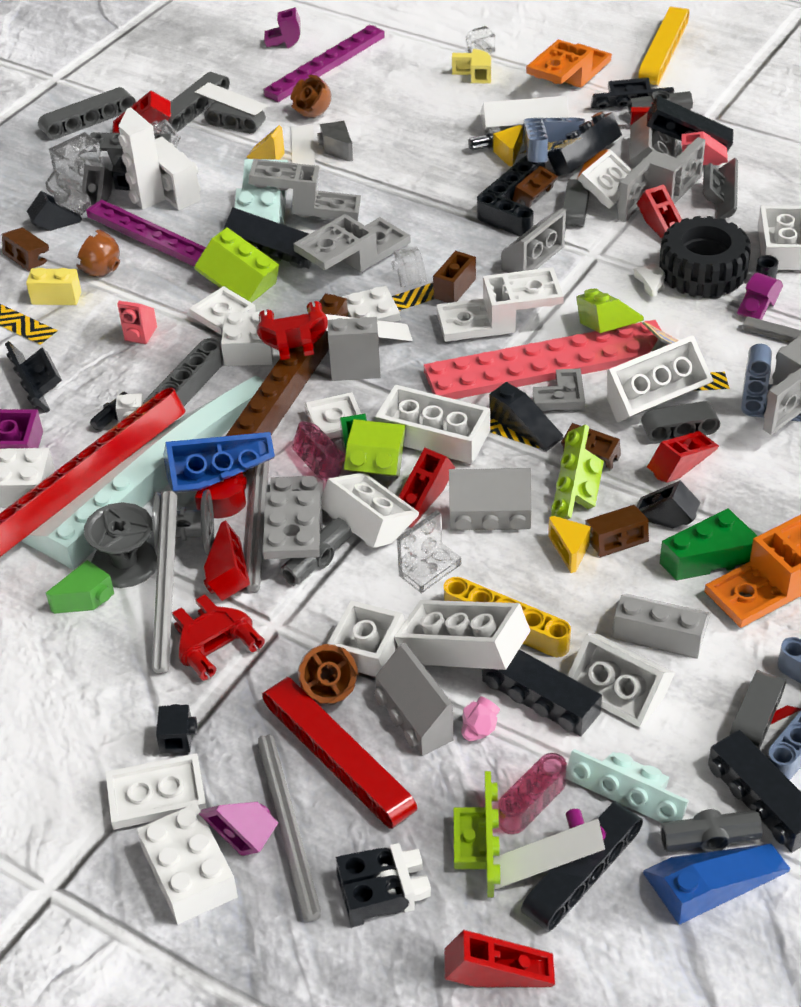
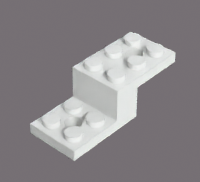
[437,267,564,342]

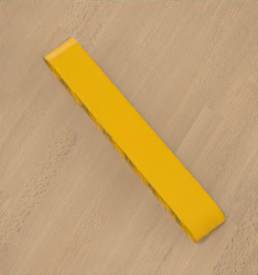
[638,6,690,85]

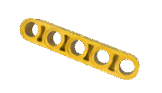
[443,577,571,657]

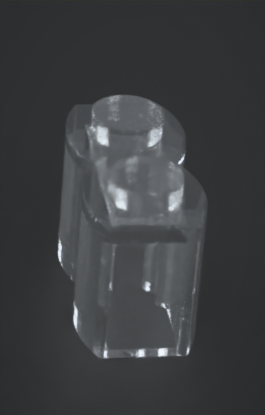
[45,171,91,215]

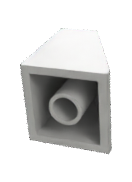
[328,317,381,381]

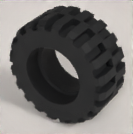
[659,216,751,298]

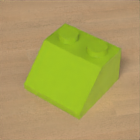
[576,288,644,333]
[344,419,406,477]

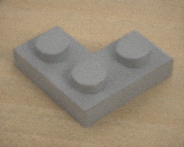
[533,369,585,411]

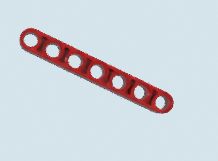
[262,677,418,829]

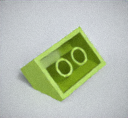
[194,227,279,303]

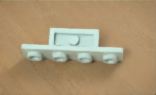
[564,749,689,823]

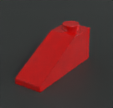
[113,90,171,133]
[636,184,682,239]
[647,431,719,483]
[398,447,455,528]
[204,520,250,601]
[444,930,555,987]

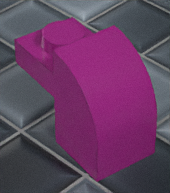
[264,7,300,49]
[737,272,783,320]

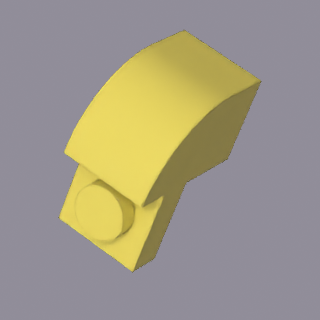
[452,49,491,83]

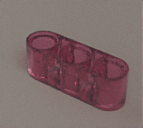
[291,421,346,482]
[498,753,567,834]

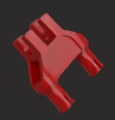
[257,301,328,360]
[172,594,265,681]

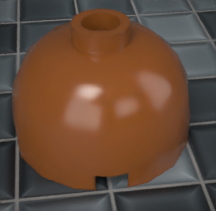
[290,75,331,118]
[76,230,120,277]
[297,644,358,704]

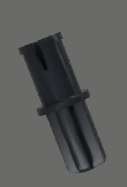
[468,132,494,150]
[90,392,128,430]

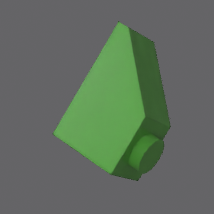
[46,560,114,614]

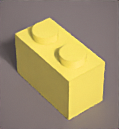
[26,268,81,305]

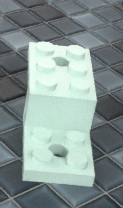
[235,159,288,255]

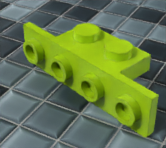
[550,424,604,519]
[453,771,500,898]

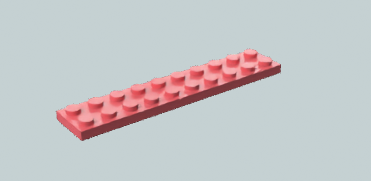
[424,320,668,399]

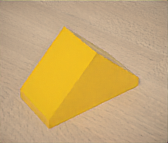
[247,125,285,160]
[493,125,523,166]
[548,516,591,573]

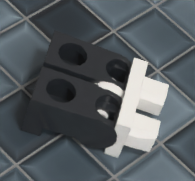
[336,843,431,928]

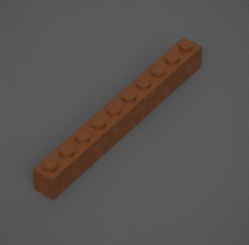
[226,293,348,475]

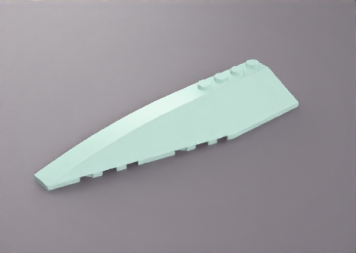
[21,376,264,570]

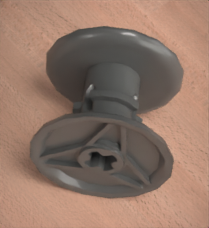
[152,489,214,557]
[84,502,158,588]

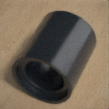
[755,255,779,278]

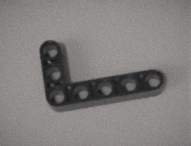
[477,155,546,236]

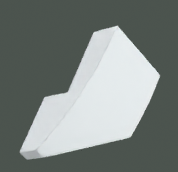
[634,264,665,297]

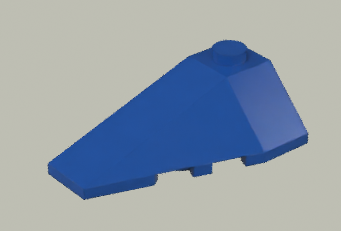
[163,432,275,493]
[643,843,790,925]

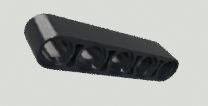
[521,801,643,931]

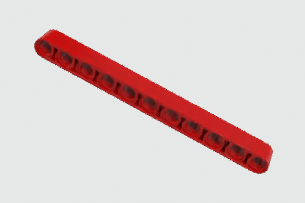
[0,388,186,557]

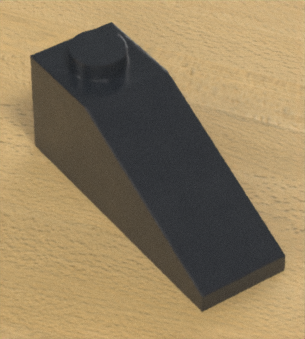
[489,382,563,452]

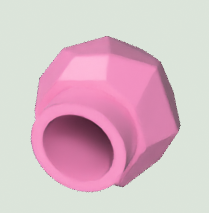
[461,696,500,741]

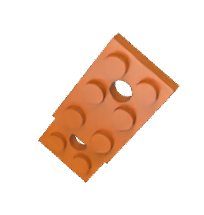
[526,39,612,87]
[704,514,801,628]

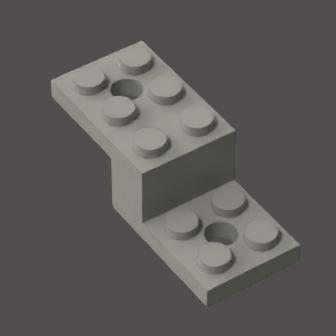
[616,137,706,222]
[249,159,361,221]
[294,214,411,272]
[763,335,801,435]
[263,475,324,559]

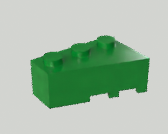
[659,508,758,581]

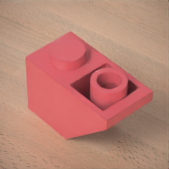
[682,131,728,165]
[117,301,157,344]

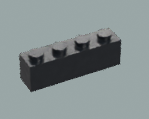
[646,95,733,152]
[548,112,622,176]
[223,207,312,269]
[482,649,602,737]
[708,730,801,853]

